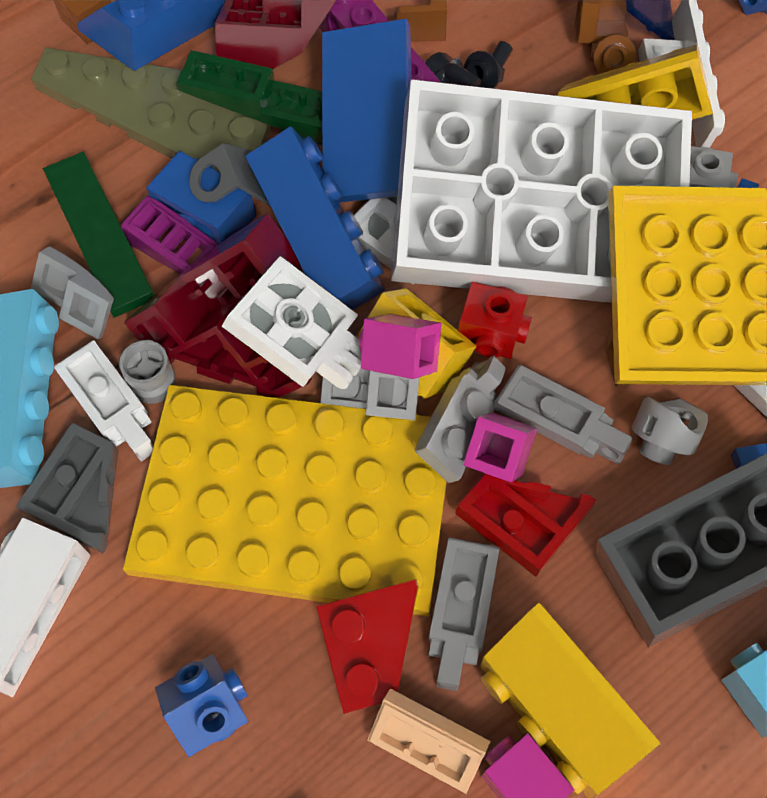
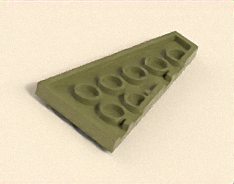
[31,47,273,173]

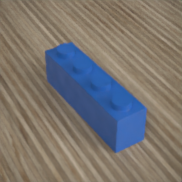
[245,126,385,310]

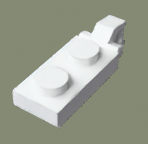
[54,340,154,462]

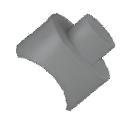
[631,396,708,465]

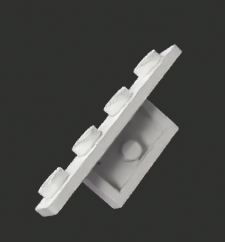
[638,0,725,148]

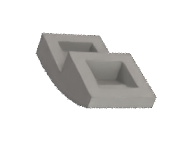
[31,246,114,339]
[321,369,420,420]

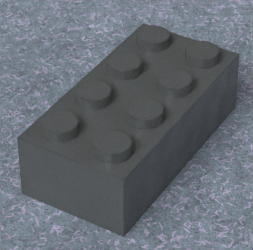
[595,454,767,648]

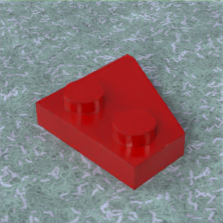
[455,474,597,577]
[316,579,419,714]

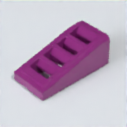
[122,196,219,274]

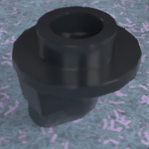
[464,41,513,89]
[425,52,481,87]

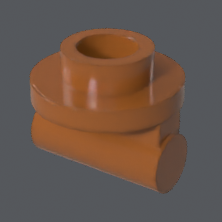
[590,34,636,73]

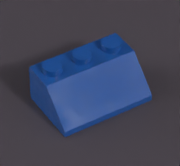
[77,0,225,71]

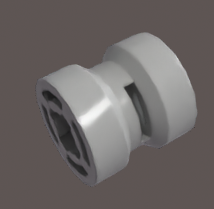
[119,340,176,404]

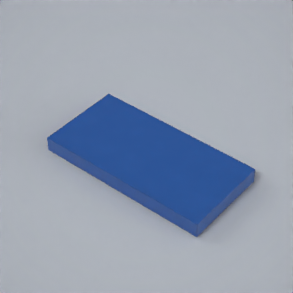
[322,19,411,203]

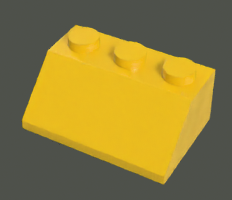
[558,44,713,120]
[480,603,660,798]

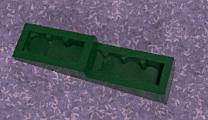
[177,50,323,145]
[42,151,155,318]

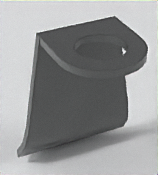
[189,143,271,207]

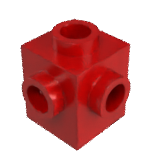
[458,282,532,359]

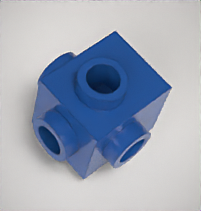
[155,654,248,757]

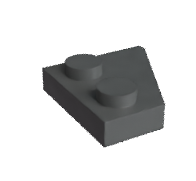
[16,423,118,554]

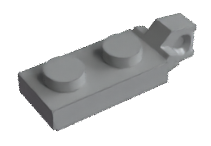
[414,355,506,483]
[494,365,632,464]
[429,537,500,692]

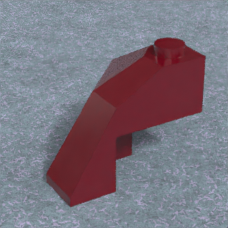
[215,0,336,69]
[124,213,312,398]

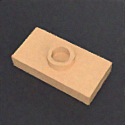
[367,689,491,794]

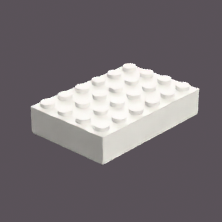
[391,80,692,303]

